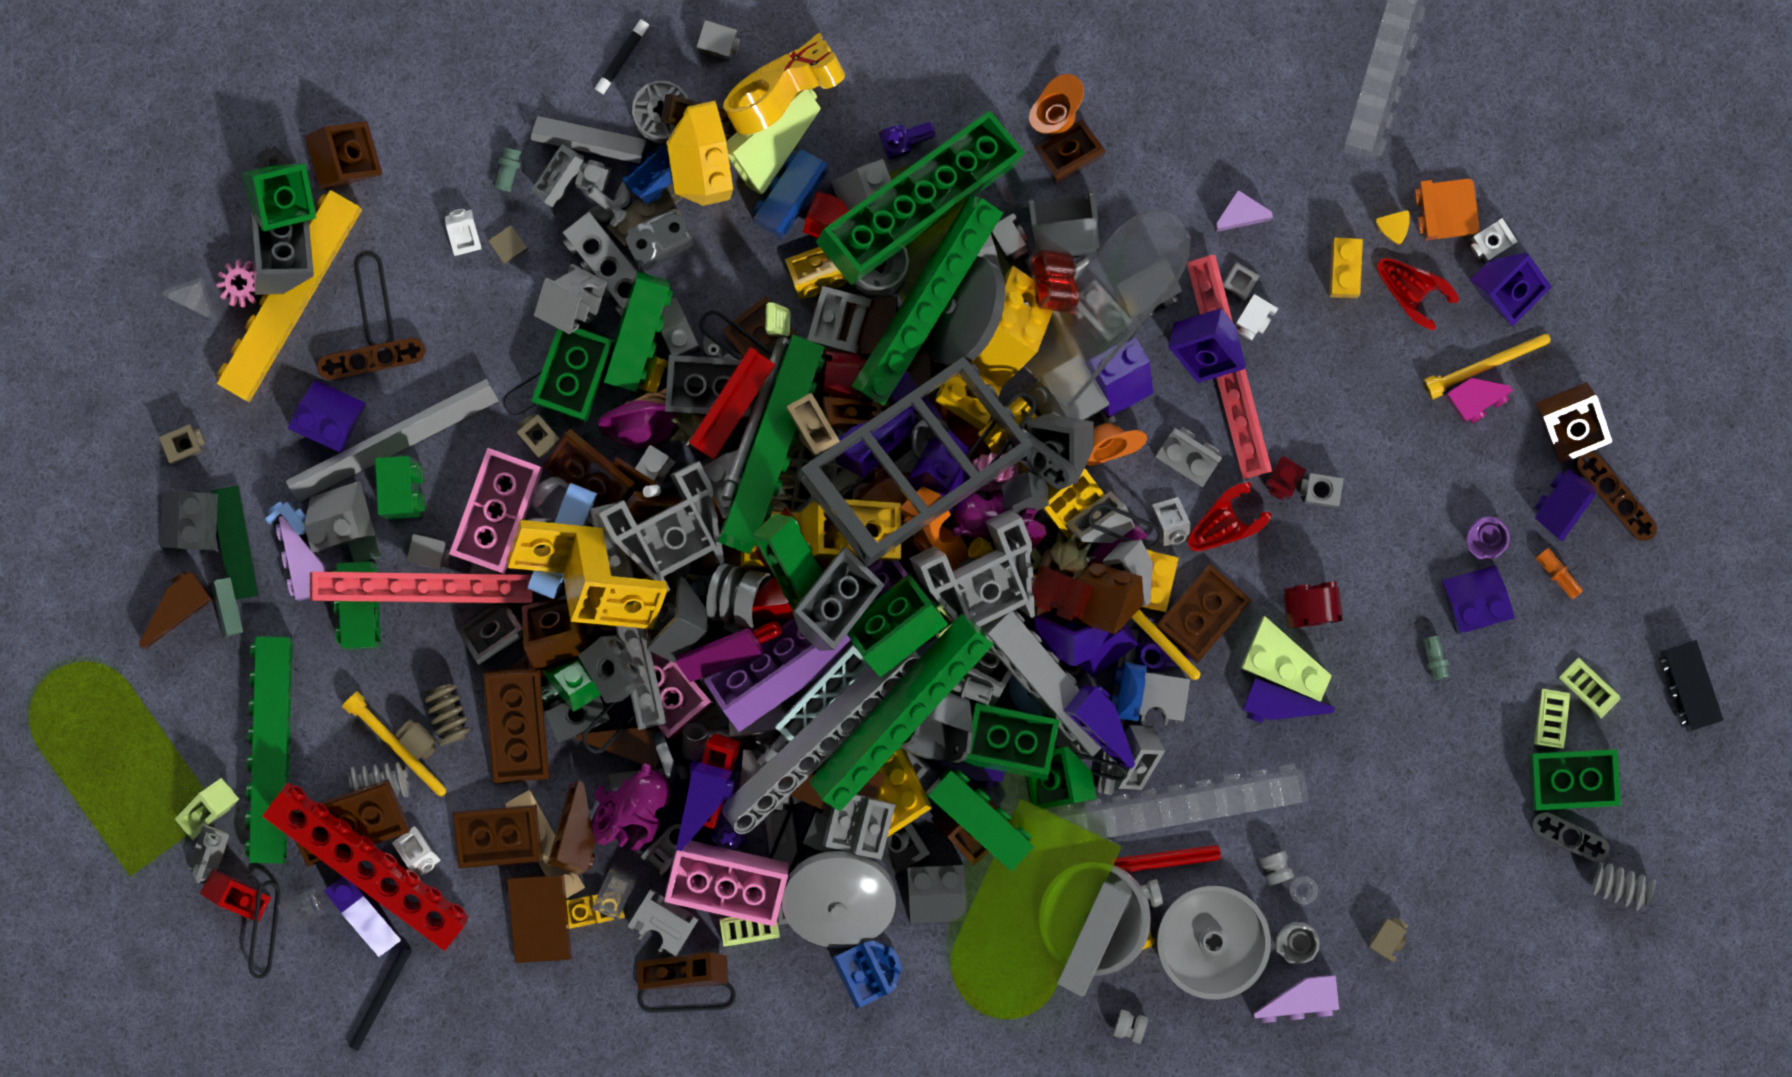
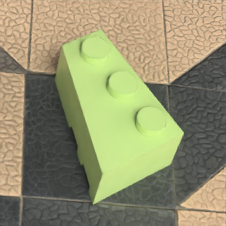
[1240,616,1332,702]

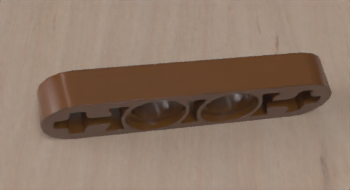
[317,337,426,380]
[1575,451,1657,542]

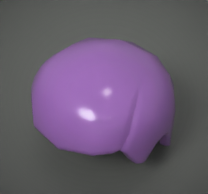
[1466,516,1510,559]

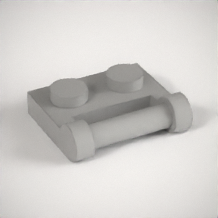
[807,286,872,354]

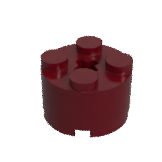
[819,350,866,407]
[1283,581,1343,628]

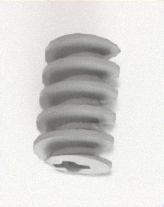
[349,762,409,798]
[1592,861,1656,911]

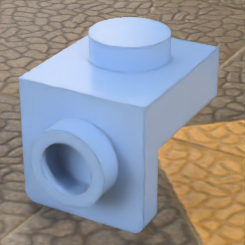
[265,502,306,537]

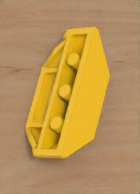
[666,101,733,206]

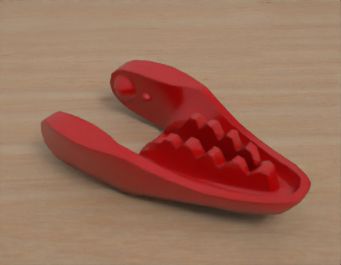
[1377,258,1459,331]
[1187,482,1272,551]

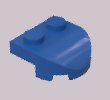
[623,144,672,205]
[1111,662,1147,721]
[832,941,902,1009]

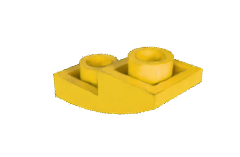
[567,890,625,929]

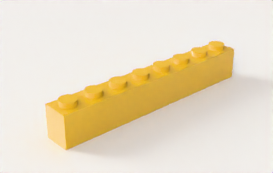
[216,190,362,403]

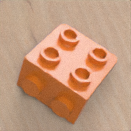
[1414,179,1480,241]

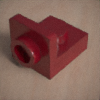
[1265,456,1306,500]

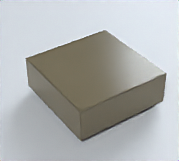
[488,225,527,265]

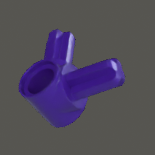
[878,122,935,159]
[1134,618,1190,673]
[711,811,748,851]

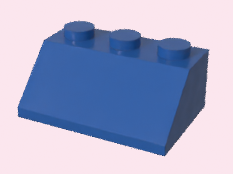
[752,149,829,240]

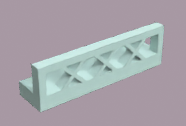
[775,644,870,741]

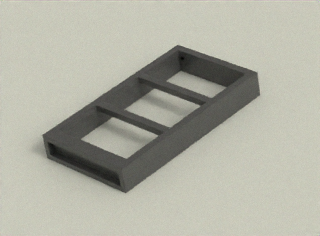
[798,357,1033,567]

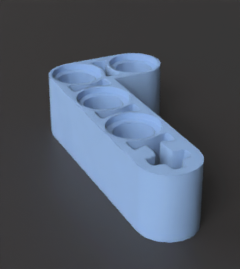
[528,483,597,599]

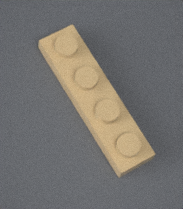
[505,790,586,899]

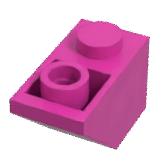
[1445,378,1513,424]

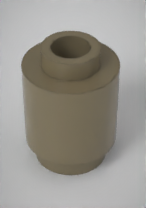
[396,719,438,760]

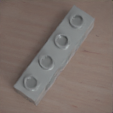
[563,212,636,317]

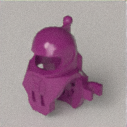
[952,490,1046,551]
[591,763,673,851]

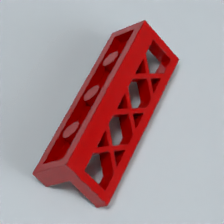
[689,347,776,460]

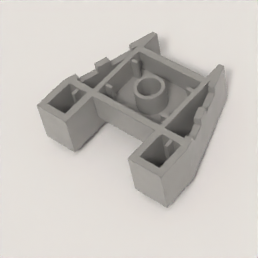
[595,461,724,592]
[909,509,1035,627]

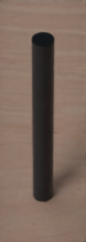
[349,946,412,1051]

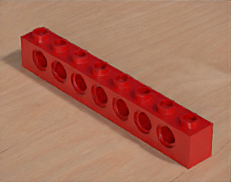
[262,782,469,951]

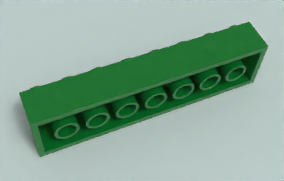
[816,110,1025,285]

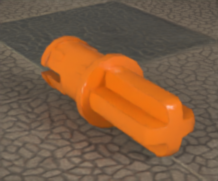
[1535,547,1583,599]

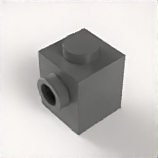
[1001,472,1049,516]

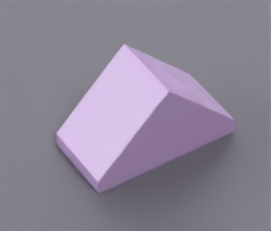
[1215,190,1273,232]

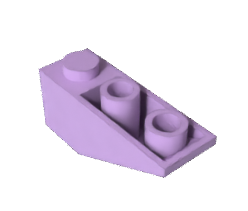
[276,516,327,601]
[1252,975,1339,1023]

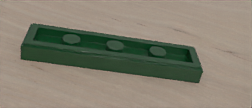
[210,485,259,600]

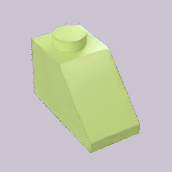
[175,778,239,840]

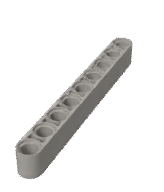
[722,651,921,834]

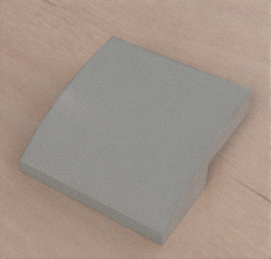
[822,794,895,860]

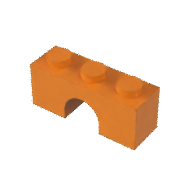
[899,486,969,571]

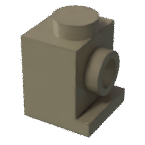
[517,414,560,460]
[159,424,206,465]
[1367,916,1409,962]

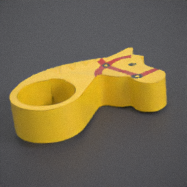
[723,33,845,135]

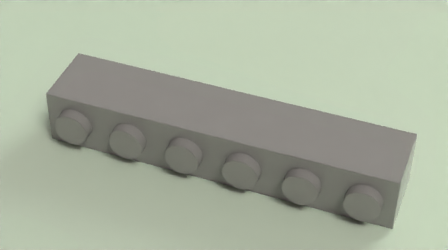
[981,610,1101,756]

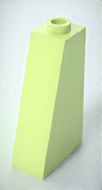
[726,89,821,194]

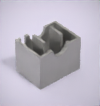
[534,264,608,334]
[1139,673,1190,726]
[628,889,700,956]

